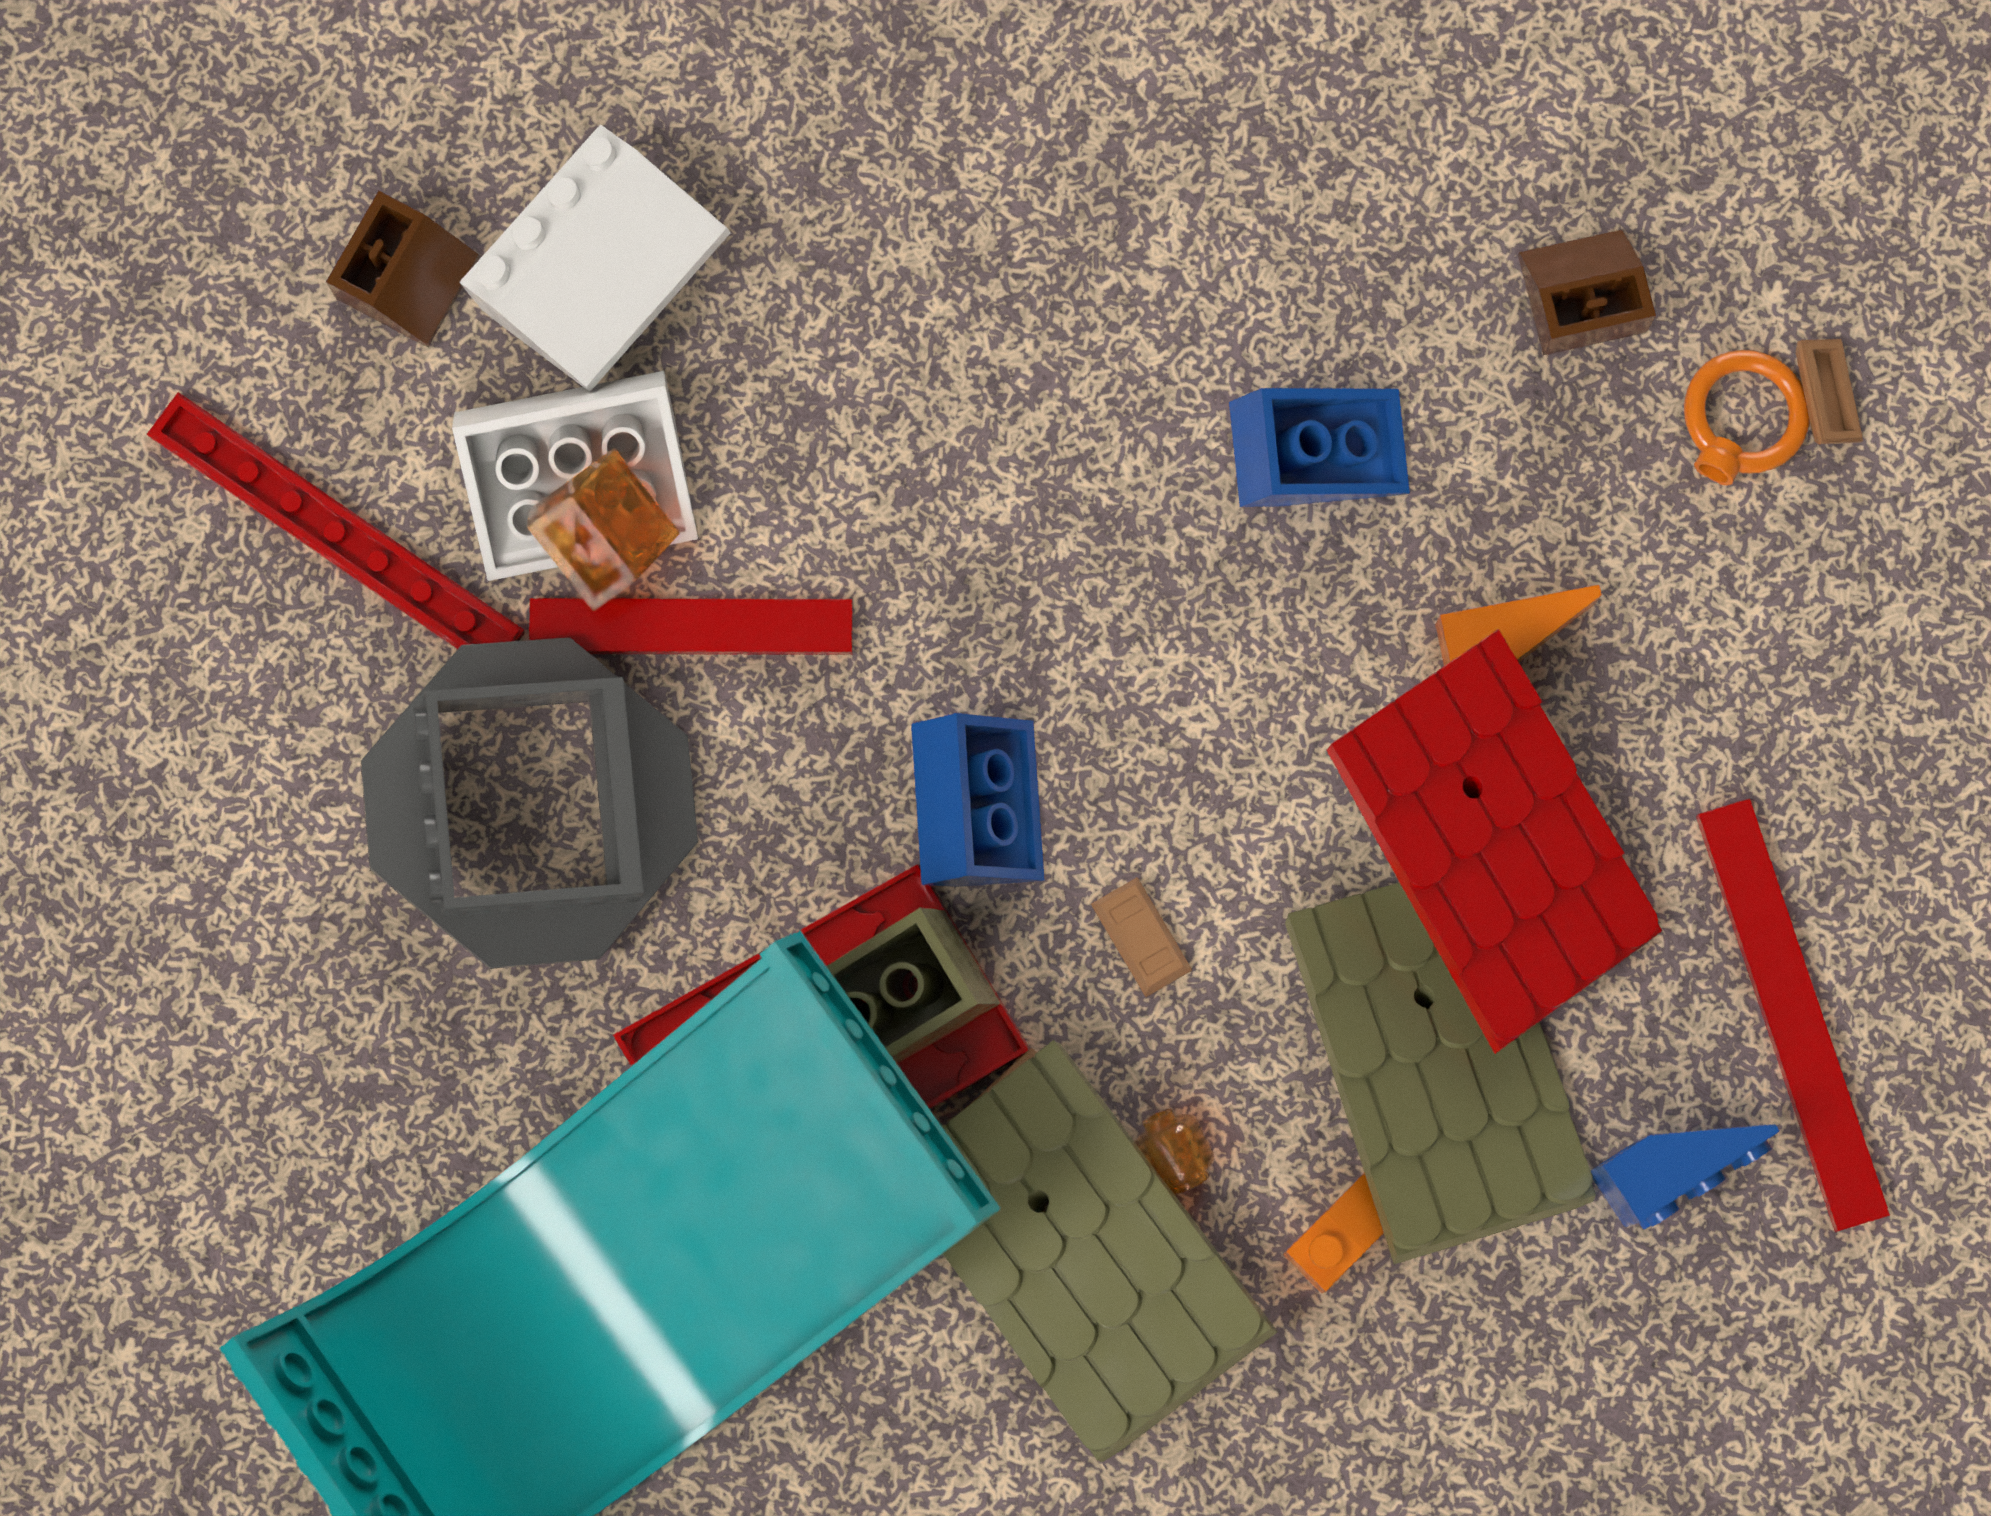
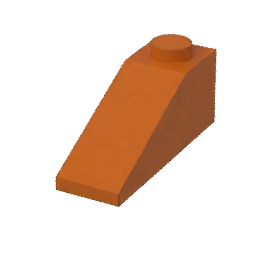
[1435,585,1602,666]
[1283,1173,1384,1294]

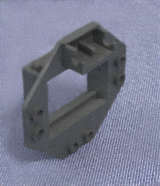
[361,638,698,969]

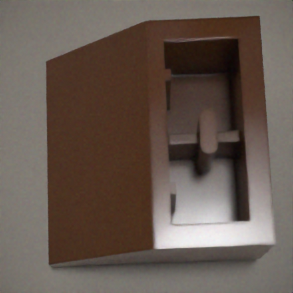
[326,191,480,347]
[1518,230,1656,356]

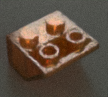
[527,447,680,611]

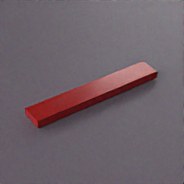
[529,598,853,655]

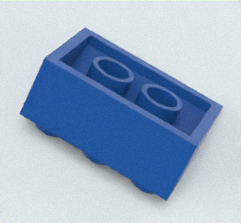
[911,713,1045,887]

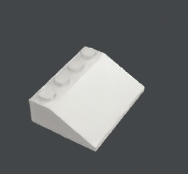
[459,125,730,392]
[452,371,698,581]

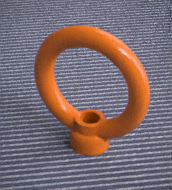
[1684,350,1810,485]

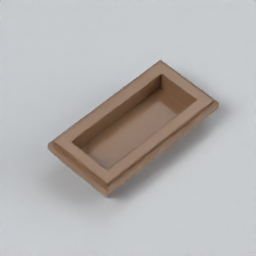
[1795,339,1863,444]
[1091,877,1192,997]

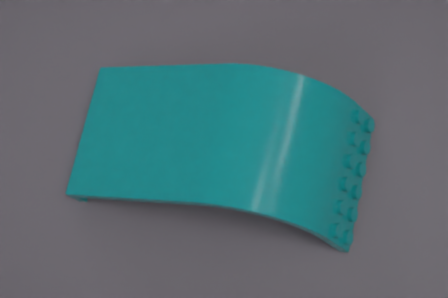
[219,931,1001,1516]

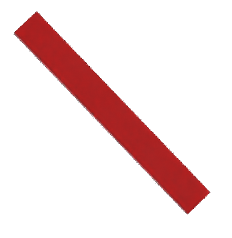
[146,392,525,650]
[1696,798,1890,1232]

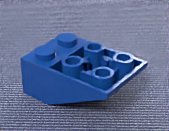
[1590,1124,1780,1230]

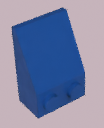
[1229,388,1410,507]

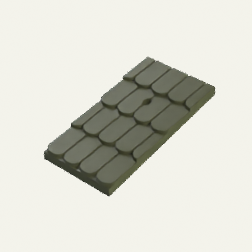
[1285,882,1596,1265]
[942,1040,1278,1462]

